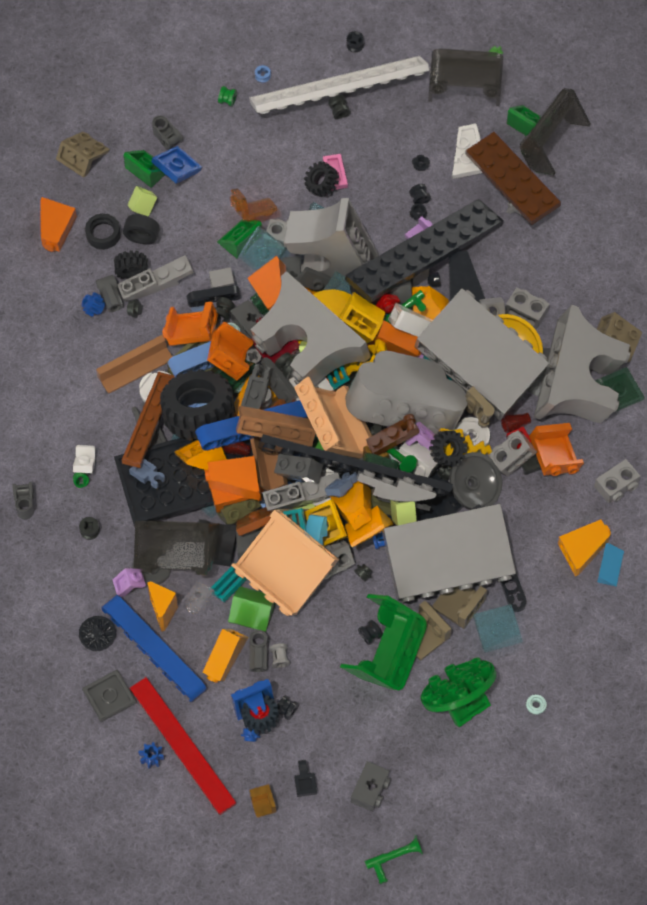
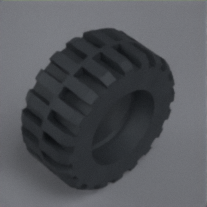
[160,369,235,441]

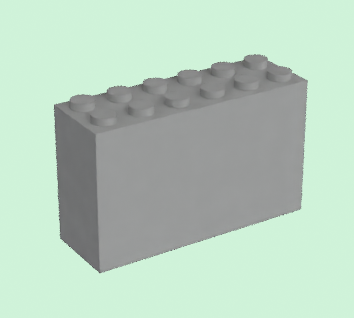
[414,289,549,421]
[382,504,516,603]

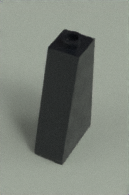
[448,250,485,302]

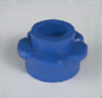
[241,728,260,742]

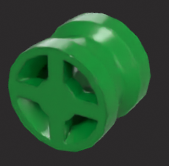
[218,86,237,107]

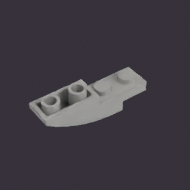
[117,255,194,301]
[356,470,436,502]
[262,472,340,511]

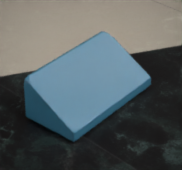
[597,543,624,586]

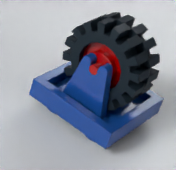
[231,679,279,734]

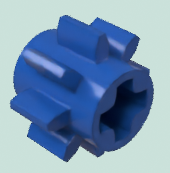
[81,292,105,317]
[139,742,164,769]

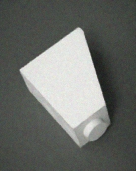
[388,303,433,337]

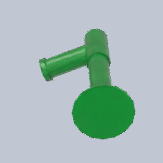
[383,290,426,323]
[386,441,417,473]
[365,835,423,884]

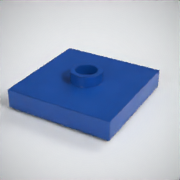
[151,146,202,184]

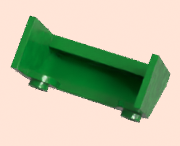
[340,594,427,690]

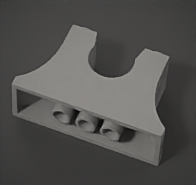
[283,198,379,283]
[250,271,371,387]
[534,305,630,423]

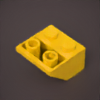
[339,292,385,343]

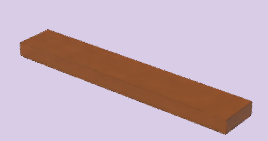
[122,372,175,468]

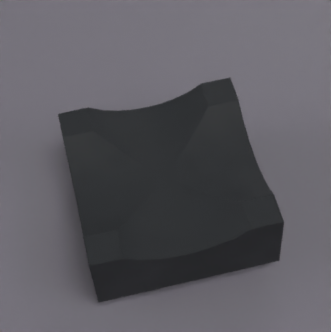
[191,519,237,567]

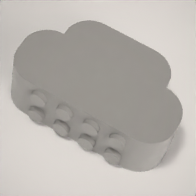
[345,351,467,435]

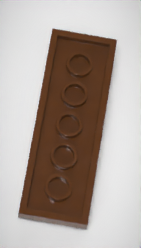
[465,132,561,225]

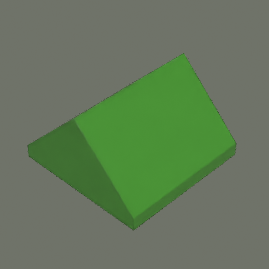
[228,586,275,632]

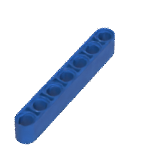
[195,400,309,450]
[101,595,207,702]

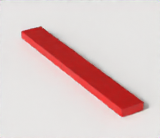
[130,677,236,816]

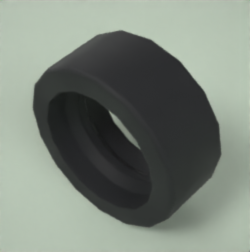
[85,213,121,250]
[123,214,160,245]

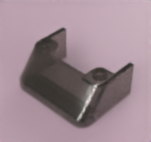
[428,49,503,107]
[520,88,591,175]

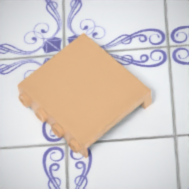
[294,376,372,459]
[231,510,339,616]

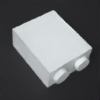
[393,441,452,478]

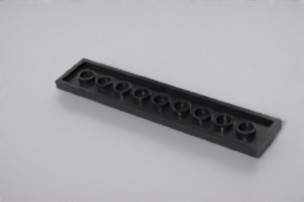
[345,199,504,303]
[258,434,453,498]

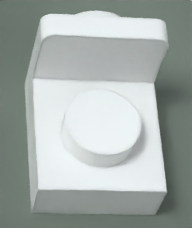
[73,445,95,473]

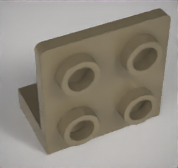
[56,132,110,178]
[597,312,642,362]
[432,586,487,629]
[416,600,451,661]

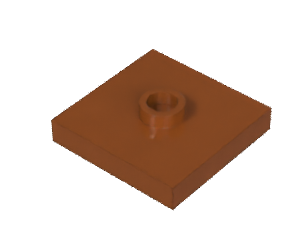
[236,507,273,536]

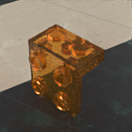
[229,188,278,221]

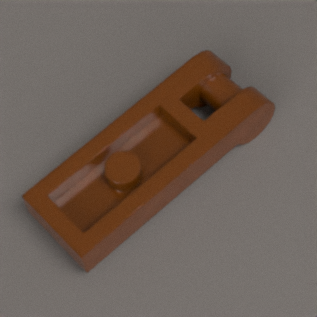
[366,414,419,457]

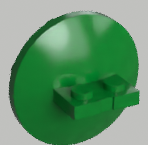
[421,657,497,727]

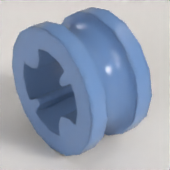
[255,65,271,82]

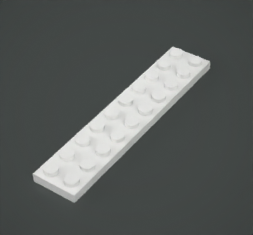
[249,56,429,114]

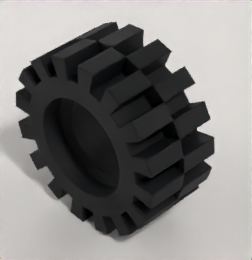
[304,161,339,197]
[114,250,148,279]
[429,431,467,466]

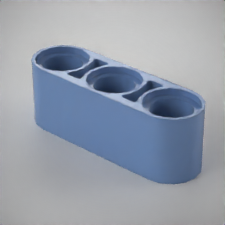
[168,341,215,378]

